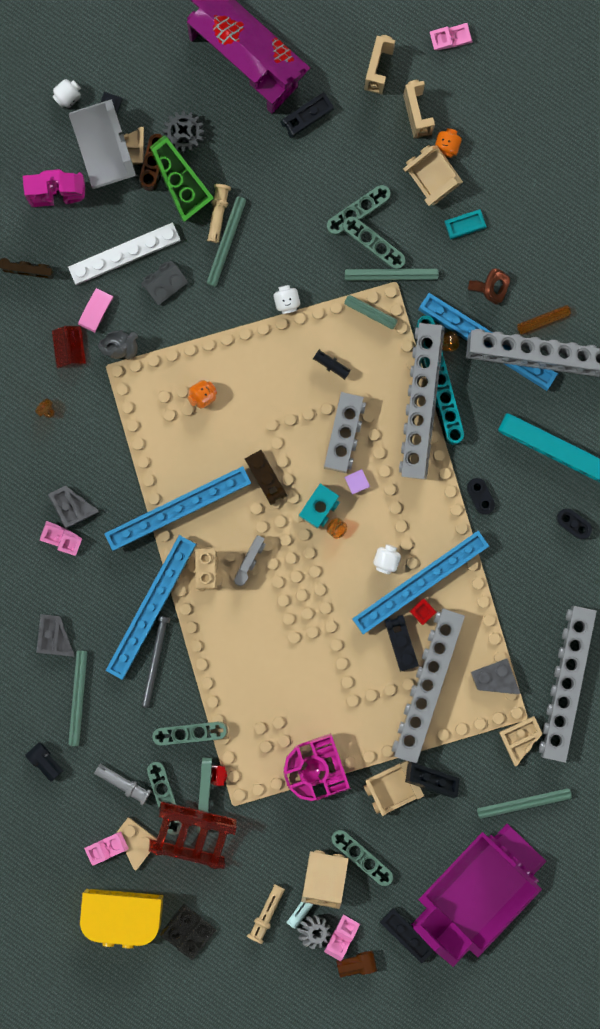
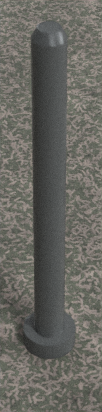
[142,616,171,708]

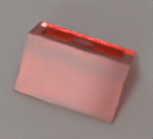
[52,326,86,368]

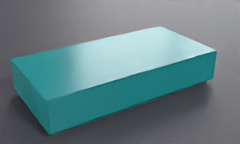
[444,209,487,240]

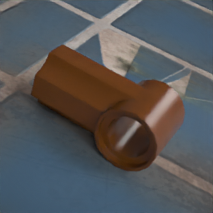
[336,951,377,977]

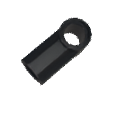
[25,742,64,782]

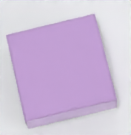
[344,469,370,495]

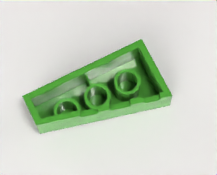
[150,135,214,222]

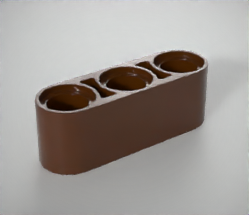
[140,134,163,191]

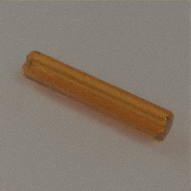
[517,305,571,334]

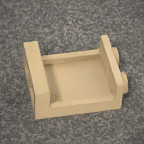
[364,35,395,94]
[403,80,435,139]
[403,145,463,206]
[195,549,217,590]
[363,760,424,816]
[301,850,348,909]

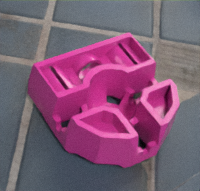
[23,169,85,207]
[283,733,350,801]

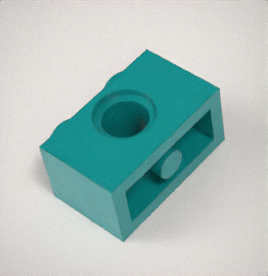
[298,483,340,529]

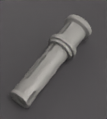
[94,763,151,806]

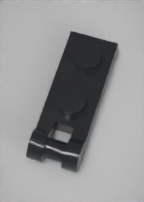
[280,92,334,138]
[384,614,419,672]

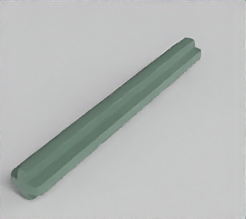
[207,197,246,287]
[344,269,439,281]
[68,650,87,746]
[477,788,572,819]

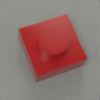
[409,598,437,625]
[210,765,227,786]

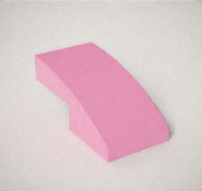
[430,23,473,50]
[78,288,113,333]
[40,521,82,556]
[84,831,129,866]
[324,915,360,961]

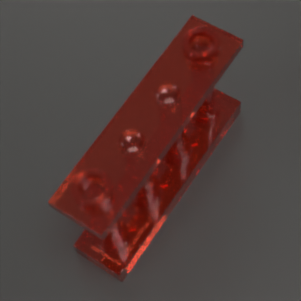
[149,801,237,869]

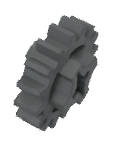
[163,111,204,153]

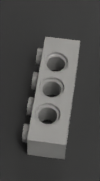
[324,392,366,473]

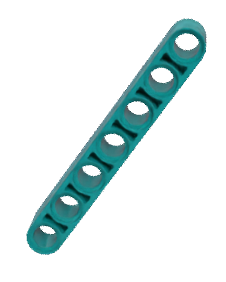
[416,316,464,445]
[498,413,600,483]

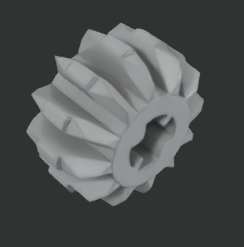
[297,915,331,949]

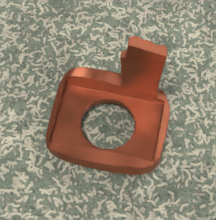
[468,268,510,305]

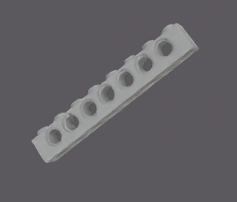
[399,323,445,480]
[466,329,600,377]
[539,606,597,763]
[391,609,465,764]

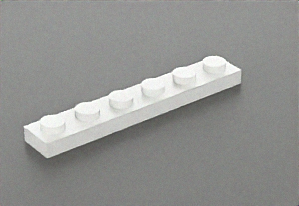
[68,222,181,285]

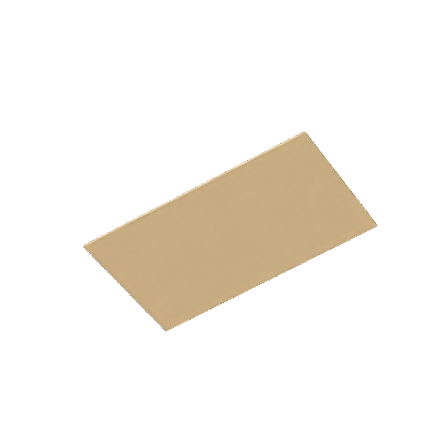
[106,282,527,806]

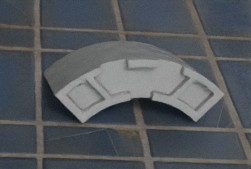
[69,99,136,189]

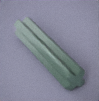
[344,295,397,329]

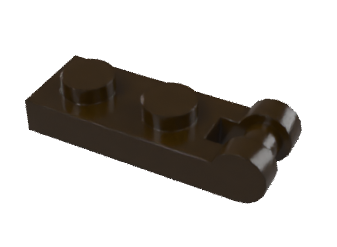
[0,258,54,279]
[245,450,287,505]

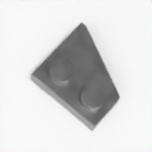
[48,486,99,529]
[36,614,74,657]
[471,658,520,694]

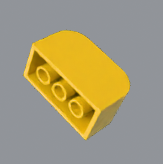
[80,889,164,949]

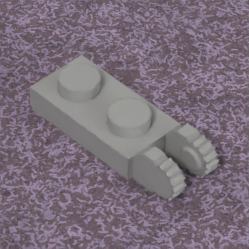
[234,535,266,586]

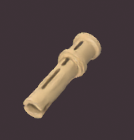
[207,184,231,243]
[247,884,285,944]

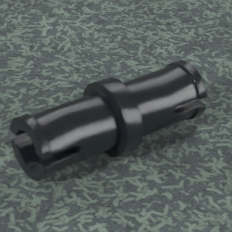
[313,349,351,380]

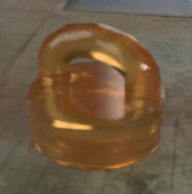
[442,331,459,351]
[35,398,54,418]
[327,518,347,539]

